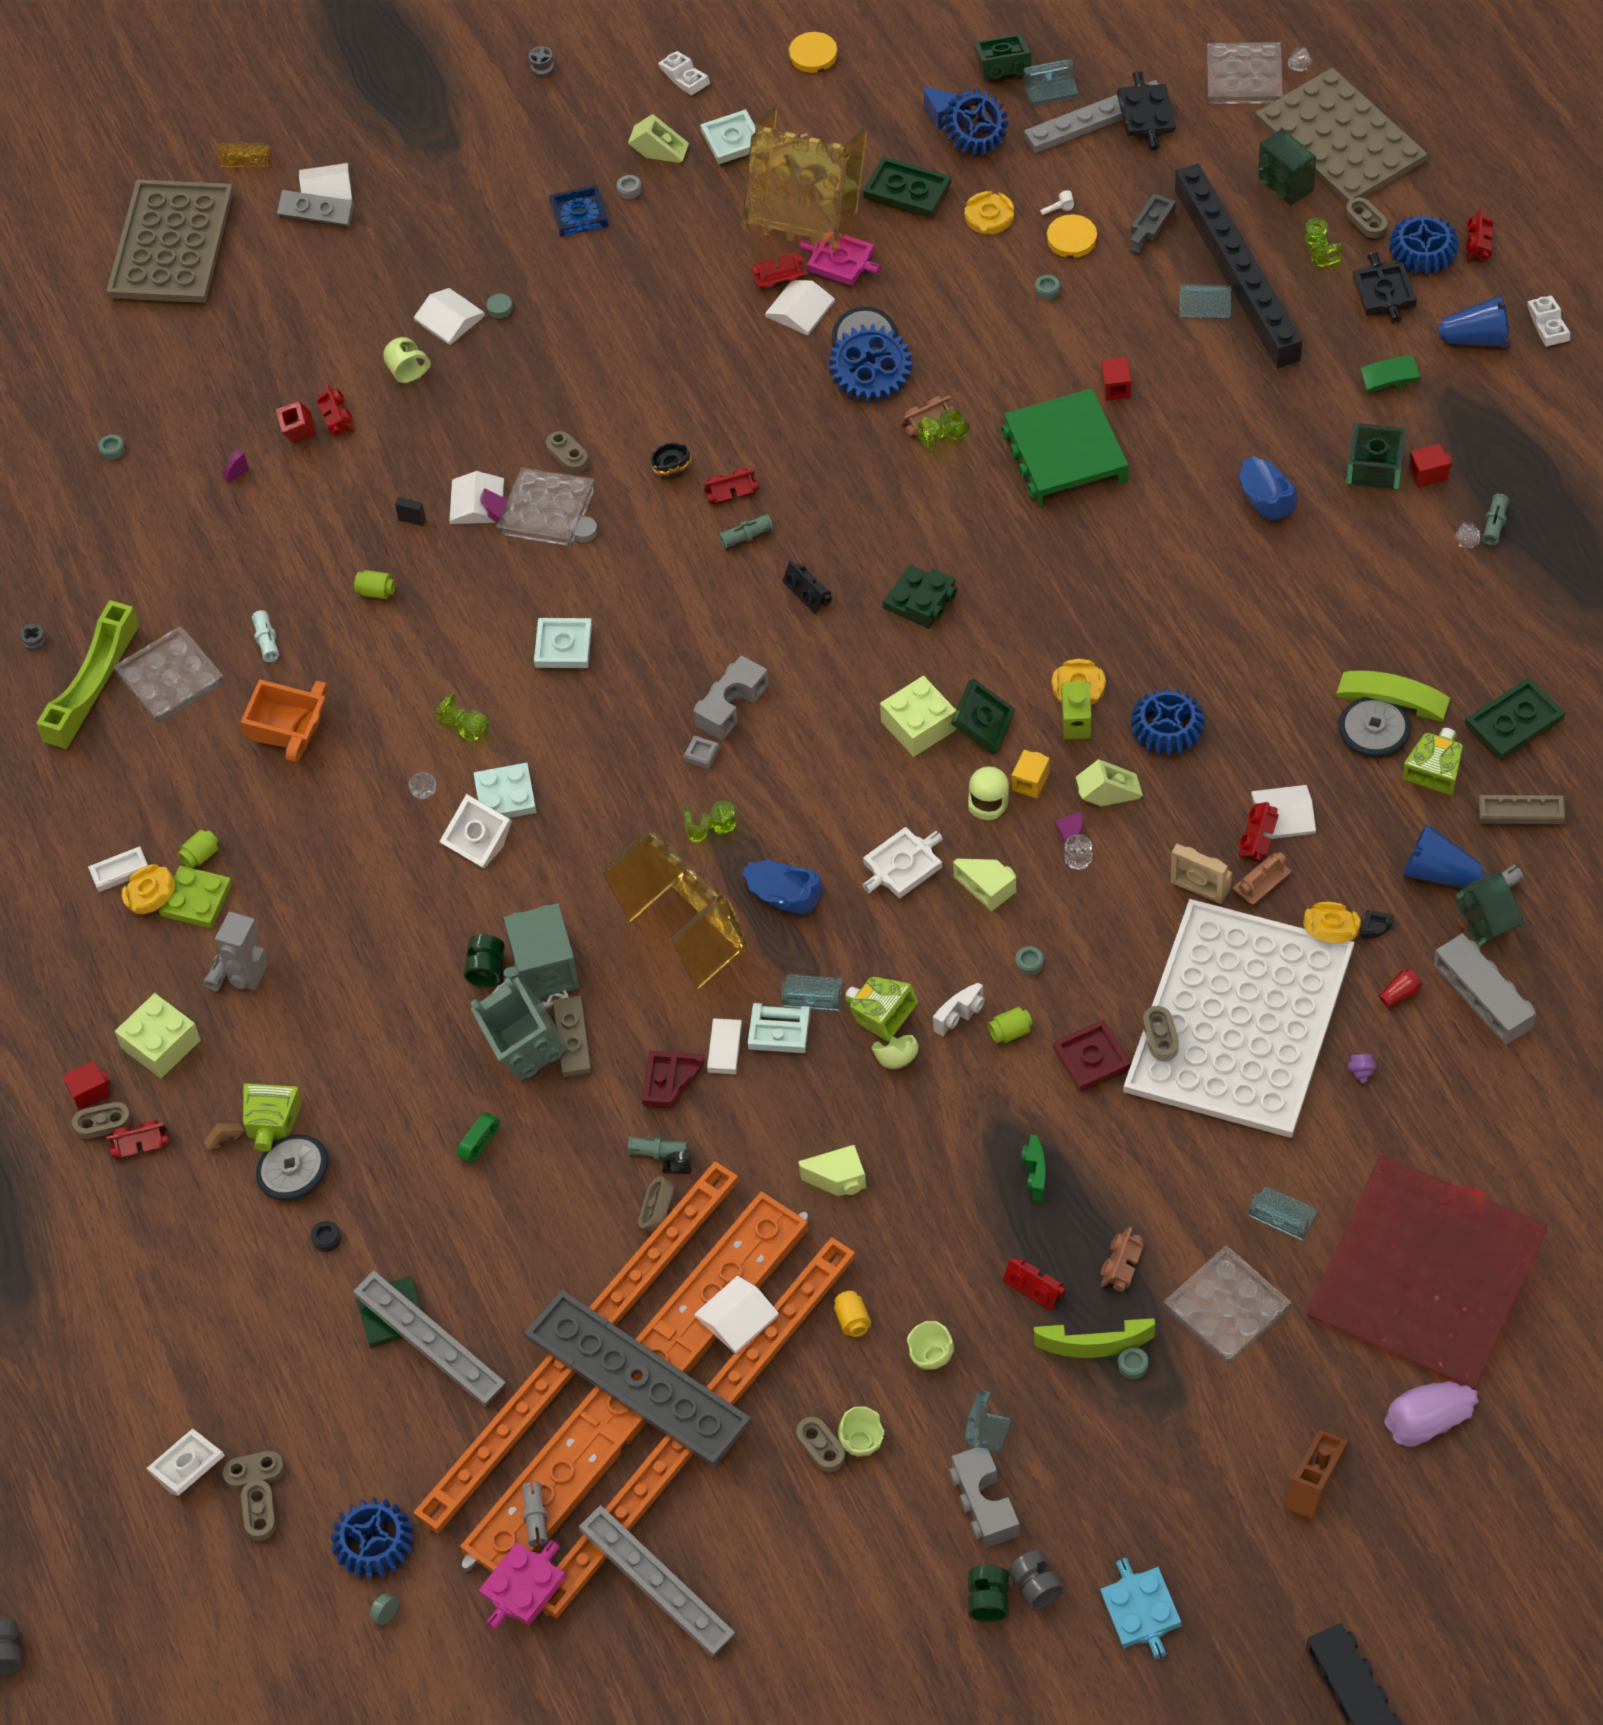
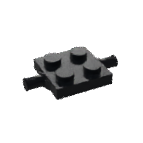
[1117,71,1176,150]
[1353,252,1417,324]

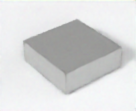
[683,736,720,770]

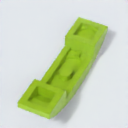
[1336,671,1450,722]
[1034,1318,1155,1358]

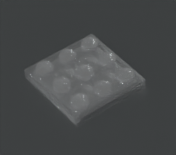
[1207,42,1282,104]
[496,468,596,546]
[113,626,225,723]
[1163,1245,1292,1365]

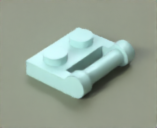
[748,1003,811,1053]

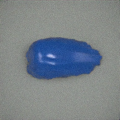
[1238,456,1298,521]
[741,859,824,915]

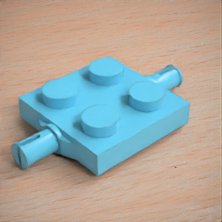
[1100,1558,1182,1659]

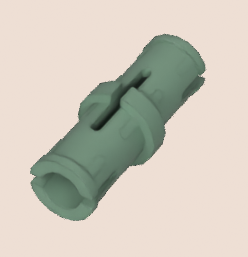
[1482,494,1509,546]
[718,514,773,549]
[628,1136,688,1160]

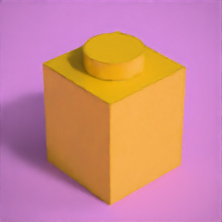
[1012,750,1050,799]

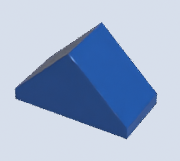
[924,86,972,130]

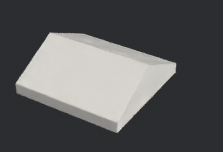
[299,163,353,201]
[765,280,835,336]
[414,288,485,345]
[449,471,504,524]
[1251,785,1316,839]
[439,794,512,868]
[694,1276,779,1354]
[146,1429,225,1496]

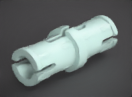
[251,610,280,662]

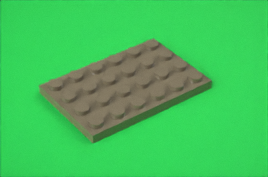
[1255,68,1428,204]
[106,179,234,303]

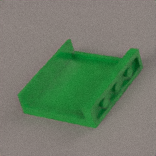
[1001,388,1129,507]

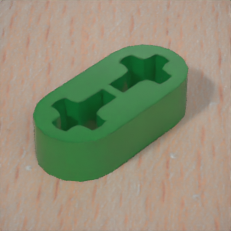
[457,1112,500,1163]

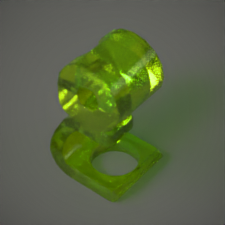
[1305,217,1342,267]
[917,409,970,452]
[436,692,490,742]
[684,801,736,842]

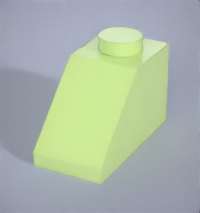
[628,114,689,163]
[1076,759,1143,806]
[953,859,1017,912]
[798,1145,866,1196]

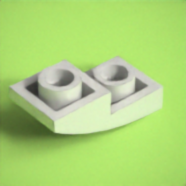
[658,51,710,96]
[1527,296,1570,347]
[933,983,985,1036]

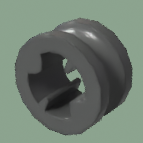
[20,623,46,650]

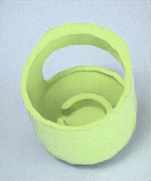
[383,337,431,383]
[968,766,1009,820]

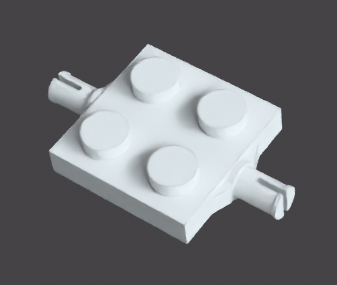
[862,827,943,899]

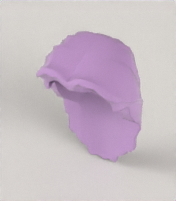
[1384,1381,1479,1447]

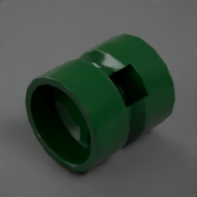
[464,934,505,987]
[968,1565,1009,1622]

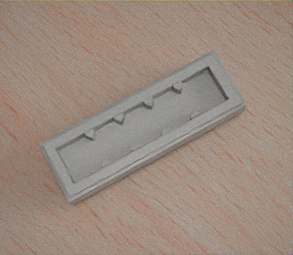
[277,190,355,227]

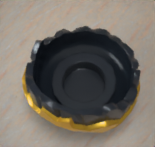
[650,443,691,478]

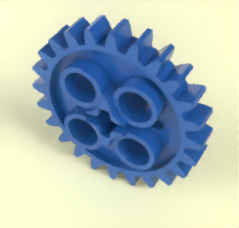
[829,324,912,403]

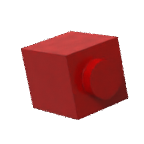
[1101,357,1131,401]
[276,401,316,443]
[1409,444,1452,488]
[62,1061,111,1111]

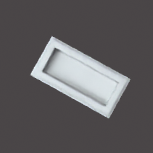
[88,846,148,892]
[707,1019,742,1074]

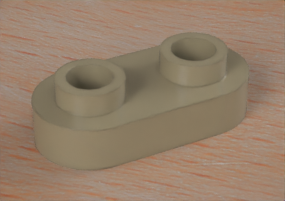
[1346,197,1387,239]
[546,431,589,473]
[1143,1006,1179,1061]
[72,1102,131,1139]
[638,1176,674,1233]
[796,1417,845,1472]
[223,1451,285,1490]
[241,1480,276,1541]

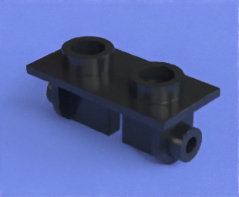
[782,561,832,614]

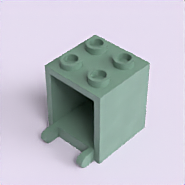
[503,903,580,998]
[470,977,568,1081]

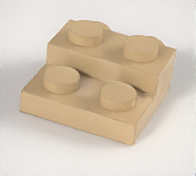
[1171,844,1232,904]

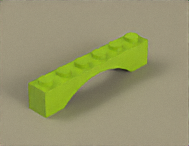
[36,600,139,749]

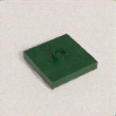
[951,679,1015,754]
[355,1276,421,1348]

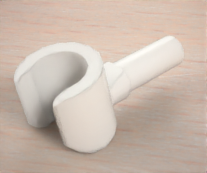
[1040,190,1074,216]

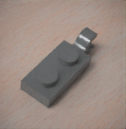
[1130,193,1176,254]

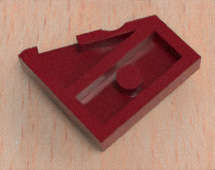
[642,1051,705,1108]

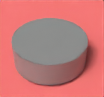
[616,175,642,199]
[571,516,598,543]

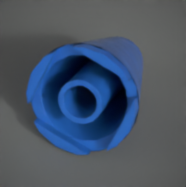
[1438,295,1511,347]
[1403,825,1486,890]

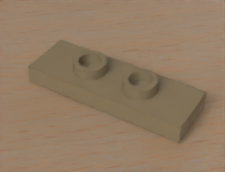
[1478,795,1565,824]
[553,996,591,1077]

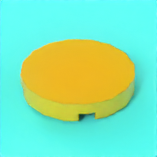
[789,32,838,73]
[964,191,1014,234]
[1047,214,1097,258]
[1051,659,1106,705]
[122,864,175,914]
[1303,902,1361,943]

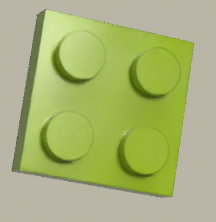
[159,866,232,929]

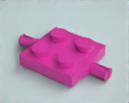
[800,230,882,286]
[478,1540,567,1630]

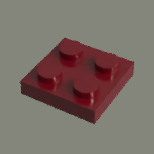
[1053,1019,1131,1092]

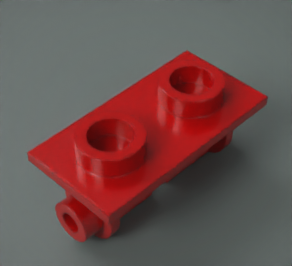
[1465,208,1493,262]
[752,253,807,288]
[317,383,355,436]
[703,468,759,504]
[1238,802,1279,862]
[106,1120,169,1159]
[1003,1258,1066,1312]

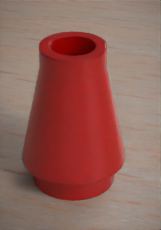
[1378,968,1422,1008]

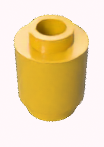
[834,1291,871,1337]

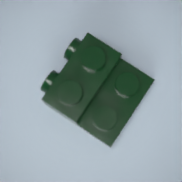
[973,33,1032,80]
[883,565,958,629]

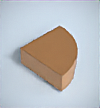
[204,1123,244,1150]

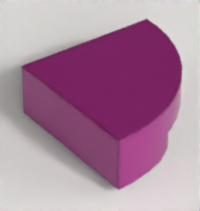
[222,448,249,483]
[480,488,508,523]
[1055,811,1083,847]

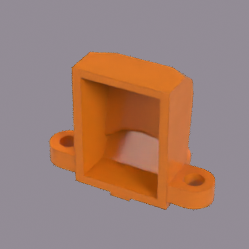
[240,679,329,763]

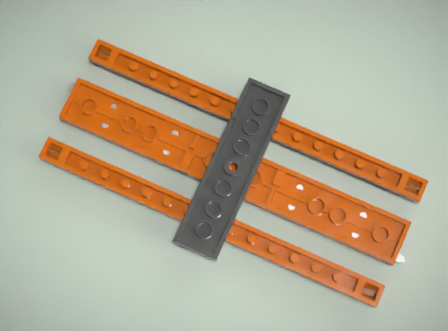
[413,1161,856,1619]

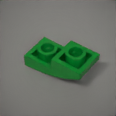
[1360,355,1421,394]
[1021,1134,1045,1203]

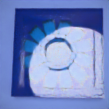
[549,185,609,237]

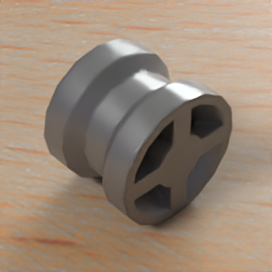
[529,46,555,77]

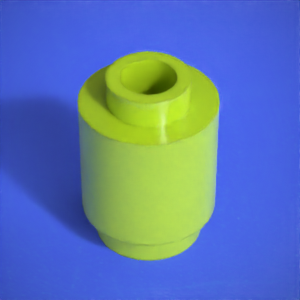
[354,570,395,600]
[177,829,219,869]
[988,1006,1033,1044]

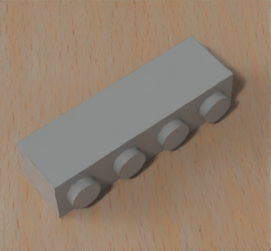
[1433,933,1536,1045]

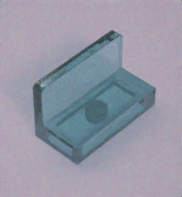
[1024,59,1078,106]
[1179,284,1231,318]
[781,974,843,1010]
[1249,1186,1318,1240]
[965,1390,1011,1451]

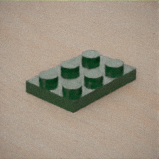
[863,156,952,218]
[1465,677,1565,760]

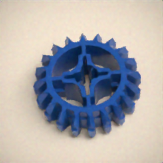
[942,88,1009,156]
[1389,213,1459,276]
[1131,686,1205,757]
[330,1497,414,1581]

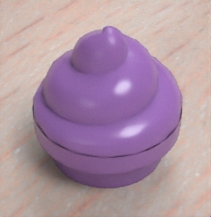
[1347,1054,1377,1084]

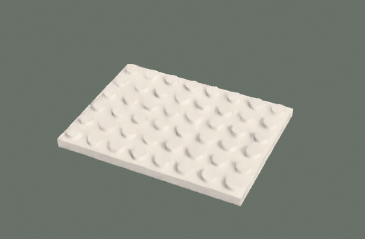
[1123,899,1354,1138]

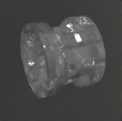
[1064,834,1092,870]

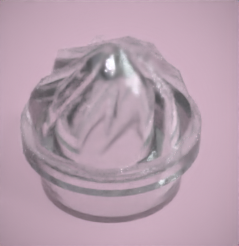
[1288,47,1313,71]
[1453,521,1480,548]
[409,772,437,799]

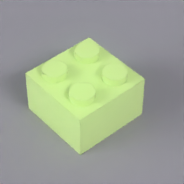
[880,676,957,757]
[115,993,201,1079]

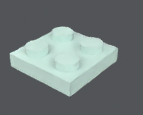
[700,109,764,165]
[534,618,592,668]
[473,763,537,818]

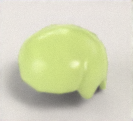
[871,1035,919,1069]
[907,1321,954,1370]
[838,1406,885,1457]

